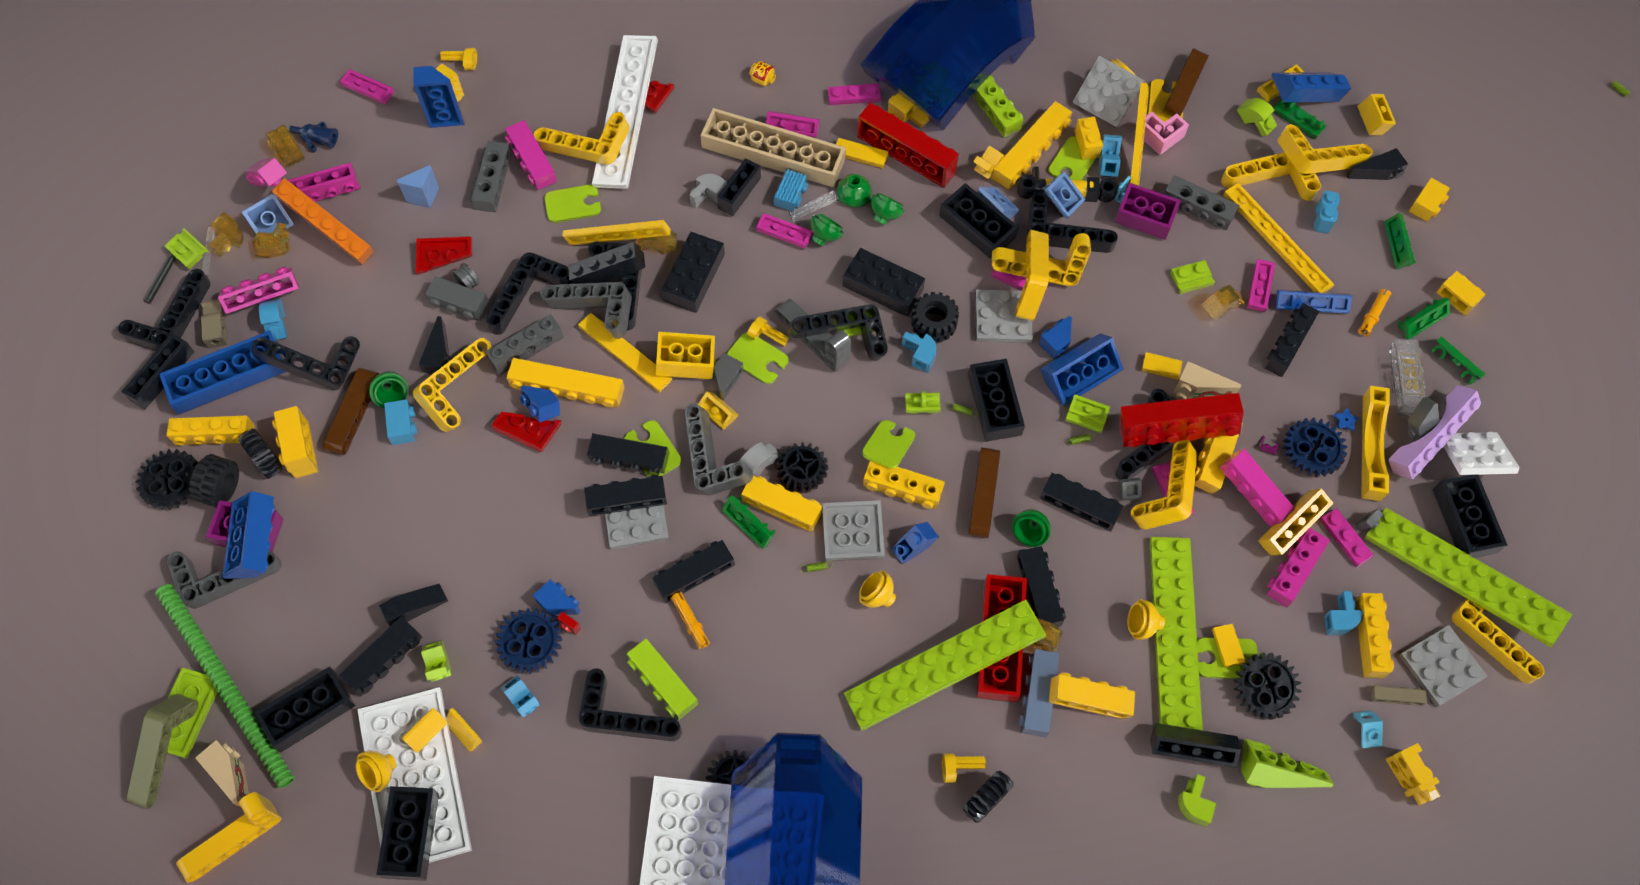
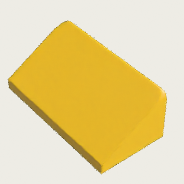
[698,391,739,430]
[402,708,448,753]
[446,708,482,752]

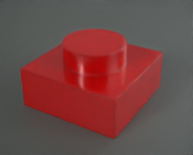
[558,612,581,635]

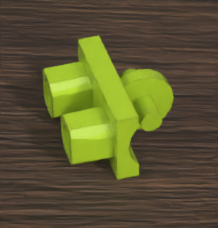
[905,391,941,414]

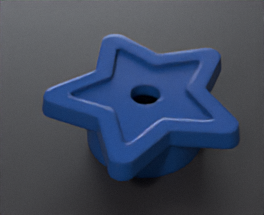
[1334,408,1359,431]

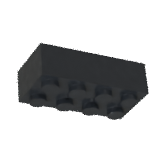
[939,183,1019,260]
[661,231,725,313]
[843,248,925,317]
[968,358,1025,442]
[1432,474,1508,558]
[254,666,356,752]
[376,786,439,881]

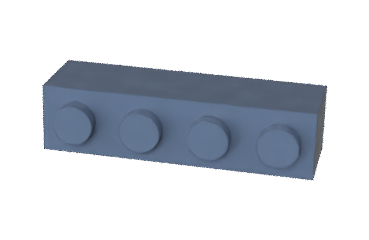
[1019,649,1059,738]

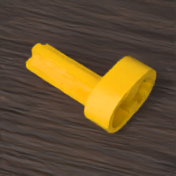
[440,48,477,70]
[747,316,790,347]
[942,753,986,783]

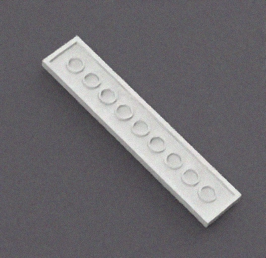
[592,35,658,189]

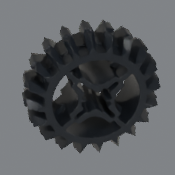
[239,428,282,479]
[776,442,828,493]
[706,750,763,788]
[963,771,1013,823]

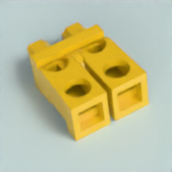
[1385,743,1441,806]

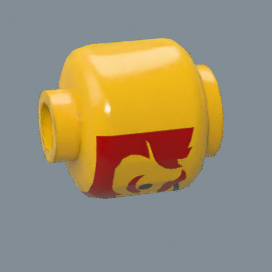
[749,61,776,87]

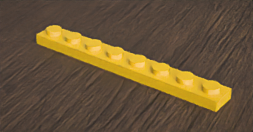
[1223,183,1335,293]

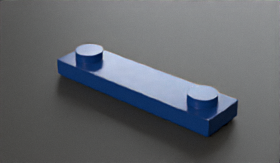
[1274,290,1352,314]

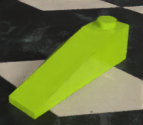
[1241,738,1334,788]

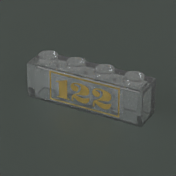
[1389,339,1426,415]

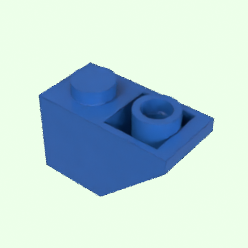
[1039,316,1072,360]
[519,385,560,423]
[891,522,939,564]
[533,579,580,615]

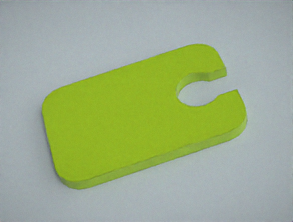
[1048,136,1097,180]
[545,184,601,223]
[727,332,788,384]
[625,420,681,477]
[862,420,915,469]
[1197,638,1258,679]

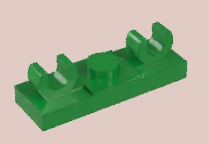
[1273,99,1326,140]
[1384,213,1416,269]
[1398,297,1450,340]
[1432,336,1485,385]
[722,495,776,549]

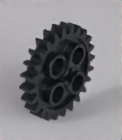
[135,449,199,510]
[1233,652,1302,720]

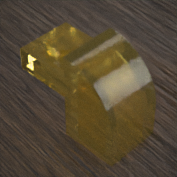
[209,212,244,257]
[253,223,290,258]
[635,230,678,254]
[1202,285,1245,319]
[1033,619,1063,652]

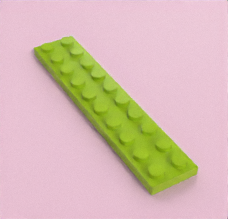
[1365,508,1573,647]
[1149,537,1203,730]
[844,600,1046,731]

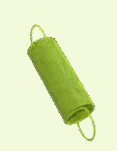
[1609,79,1632,98]
[947,402,978,417]
[1065,434,1095,445]
[800,561,833,573]

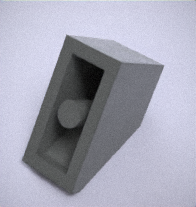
[714,353,743,400]
[1407,397,1439,441]

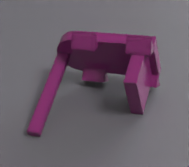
[1260,436,1278,455]

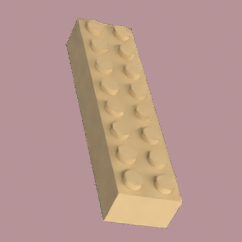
[701,108,846,188]

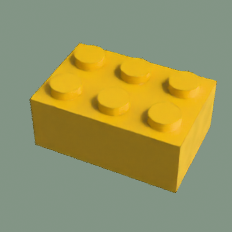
[655,332,715,379]
[272,406,318,478]

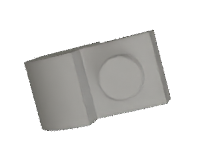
[689,174,727,208]
[739,442,782,477]

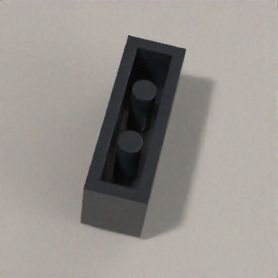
[717,158,761,216]

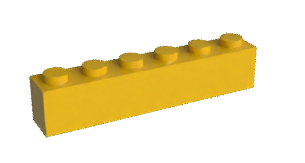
[992,101,1072,190]
[506,358,625,408]

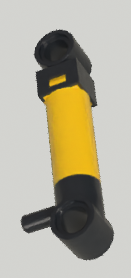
[1017,166,1117,203]

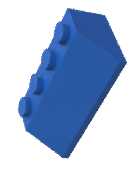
[413,66,465,128]
[1271,72,1351,102]
[1040,333,1124,406]
[223,491,275,579]

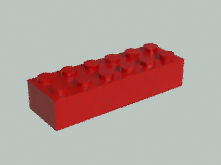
[857,102,959,188]
[1120,393,1244,447]
[976,574,1027,702]

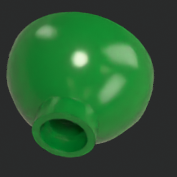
[837,174,872,207]
[871,193,905,225]
[810,213,844,246]
[369,371,409,408]
[1012,509,1051,547]

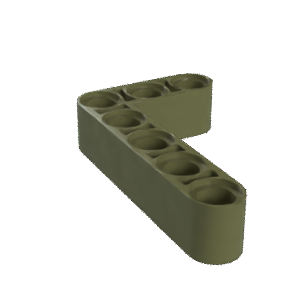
[127,694,198,809]

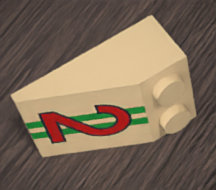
[1171,361,1241,400]
[195,740,249,808]

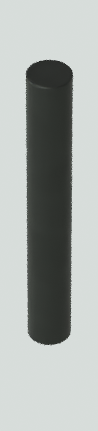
[144,254,176,304]

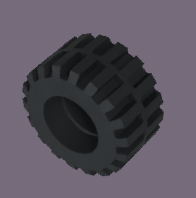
[911,292,959,343]
[189,454,239,508]

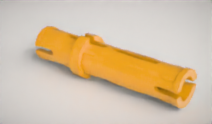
[1358,289,1391,337]
[671,592,710,649]

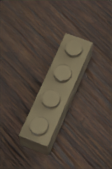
[1370,685,1427,706]

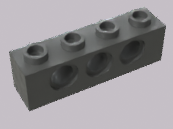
[470,141,512,213]
[1164,175,1240,231]
[486,314,563,375]

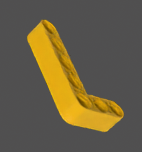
[533,112,630,165]
[1277,124,1373,174]
[1221,152,1321,201]
[1015,230,1049,321]
[992,233,1091,286]
[413,338,491,432]
[1130,440,1198,530]
[1452,598,1544,684]
[176,792,282,883]

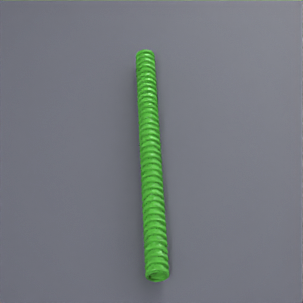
[155,584,295,788]

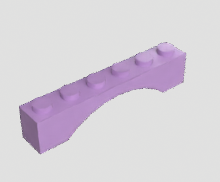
[1389,385,1481,480]

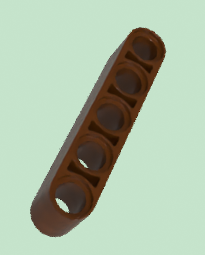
[1163,48,1209,116]
[324,368,379,455]
[969,447,1000,538]

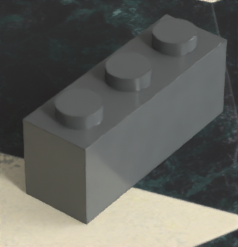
[425,276,489,321]

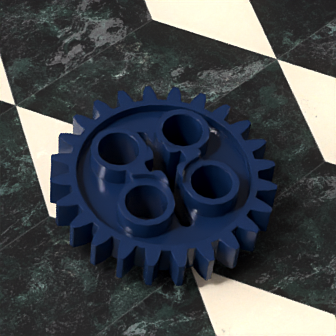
[1283,417,1348,478]
[495,608,563,674]

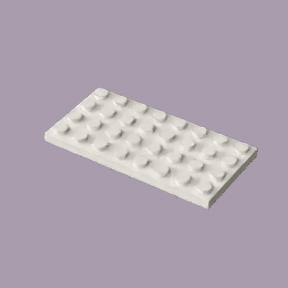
[357,687,472,863]

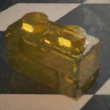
[266,125,305,168]

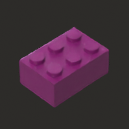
[1115,183,1181,240]
[206,500,284,552]

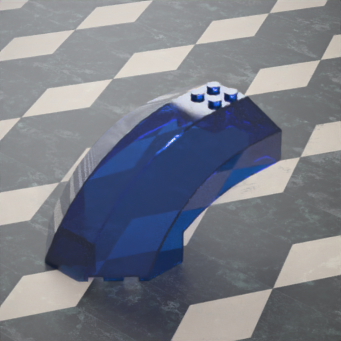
[860,0,1035,130]
[725,733,862,885]

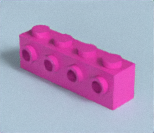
[505,120,557,190]
[245,158,287,187]
[288,162,361,202]
[218,266,299,314]
[1220,448,1294,527]
[1266,528,1330,607]

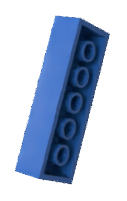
[160,330,287,415]

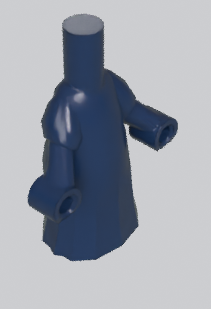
[289,122,338,153]

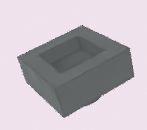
[1120,478,1142,500]
[1356,509,1383,530]

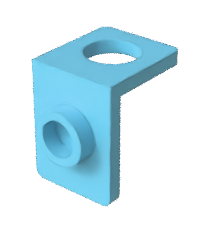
[1115,176,1131,203]
[1353,711,1383,748]

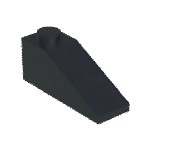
[1347,148,1408,180]
[419,316,451,375]
[379,583,448,626]

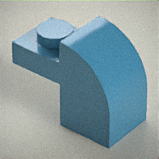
[1099,134,1122,177]
[259,298,288,340]
[902,332,936,373]
[1324,591,1363,635]
[501,675,540,717]

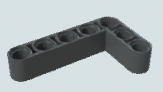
[540,282,632,339]
[775,299,851,372]
[685,403,753,495]
[167,551,282,609]

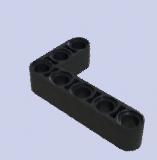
[1027,191,1118,253]
[588,241,642,331]
[486,252,572,335]
[118,268,211,351]
[788,304,888,361]
[251,336,360,390]
[1115,389,1176,480]
[579,668,682,741]

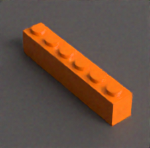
[272,178,374,265]

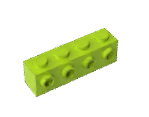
[966,70,1023,138]
[627,639,699,720]

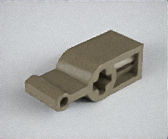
[201,299,227,348]

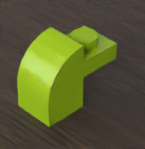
[1237,98,1277,136]
[421,640,452,682]
[1178,774,1216,827]

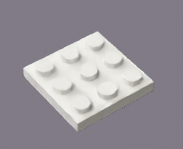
[1444,432,1520,475]

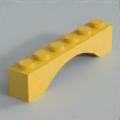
[1361,386,1390,501]

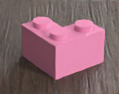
[1135,112,1189,155]

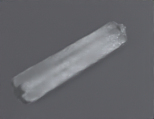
[789,191,838,221]

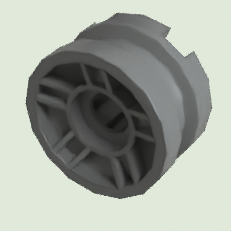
[452,263,480,289]

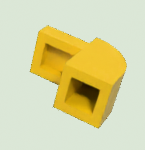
[974,146,1006,179]

